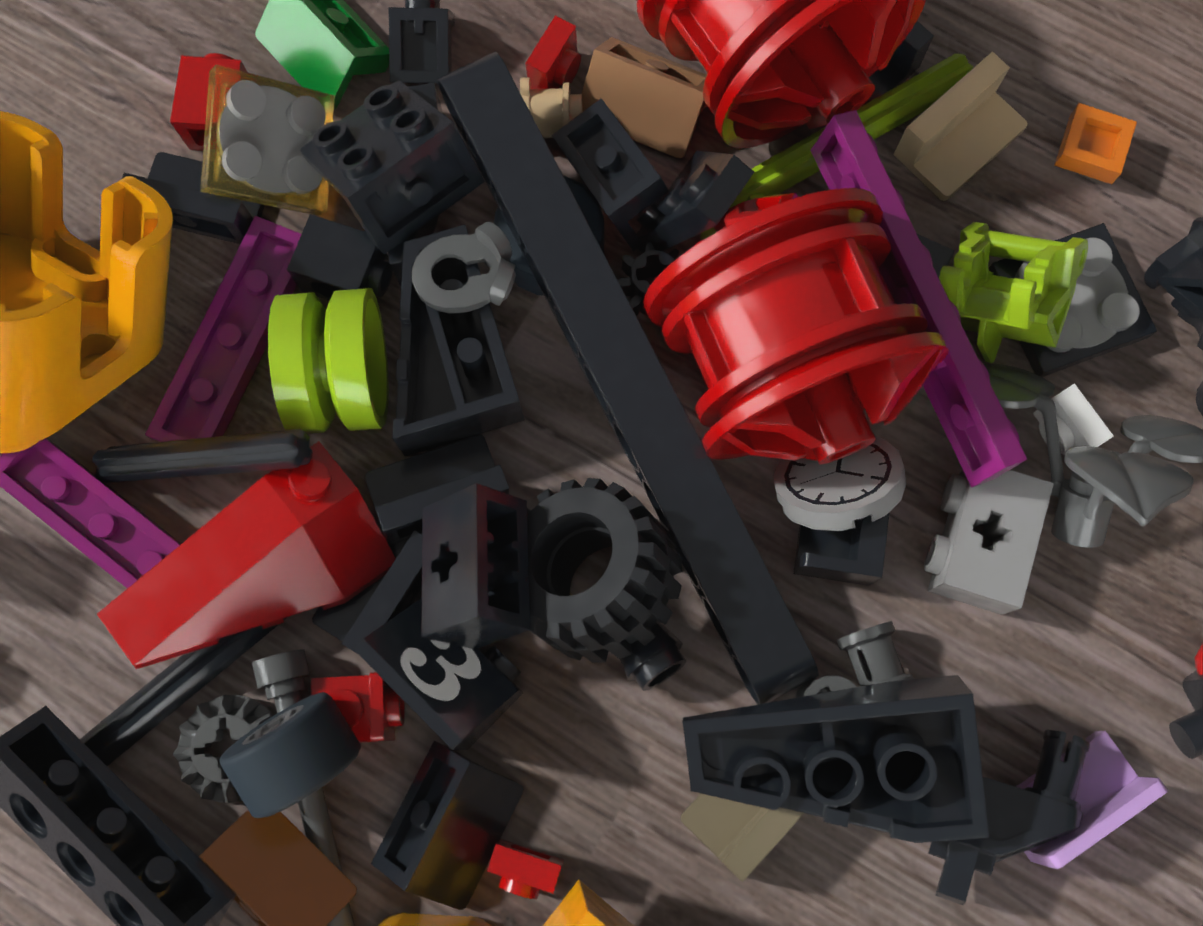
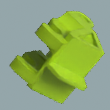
[939,222,1088,363]

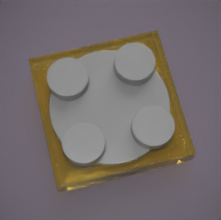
[200,64,335,216]

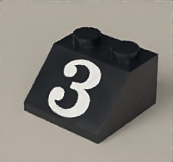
[353,598,523,750]

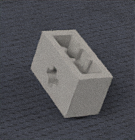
[924,470,1054,615]

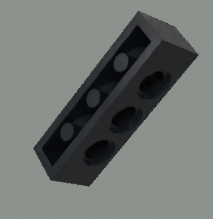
[0,706,236,926]

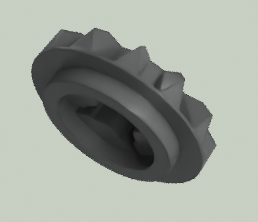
[173,695,274,803]

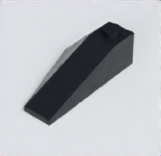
[683,675,989,843]

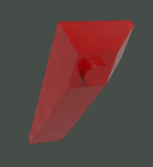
[97,441,396,670]

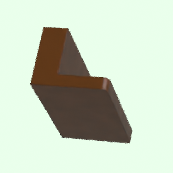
[200,810,357,926]

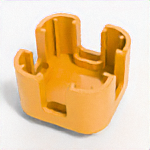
[0,111,173,453]

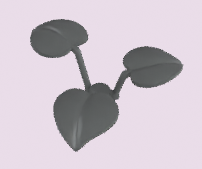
[984,364,1203,548]

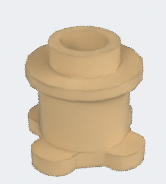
[520,77,583,138]

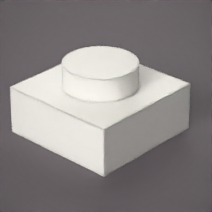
[1033,383,1114,456]

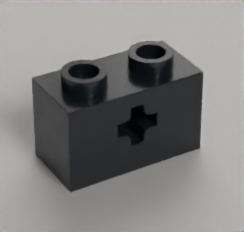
[421,483,530,649]

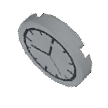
[773,436,906,531]

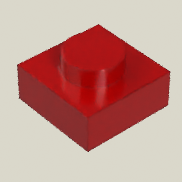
[525,15,581,89]
[487,839,564,900]

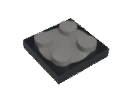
[988,223,1157,377]

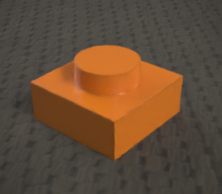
[1054,103,1137,184]

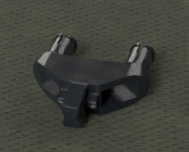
[928,730,1090,905]

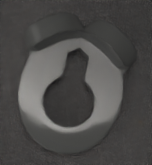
[412,222,516,313]

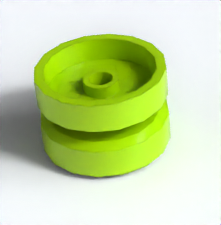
[268,288,389,434]

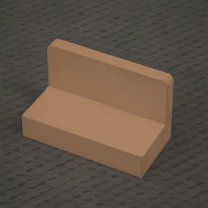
[582,37,707,159]

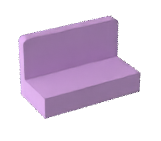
[1016,731,1168,869]

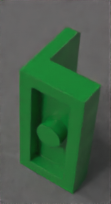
[255,0,389,111]

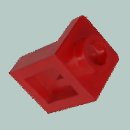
[311,672,405,743]

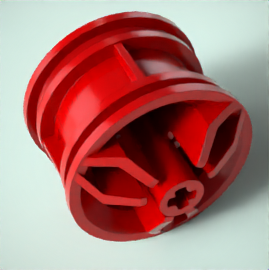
[637,0,926,148]
[643,188,949,464]

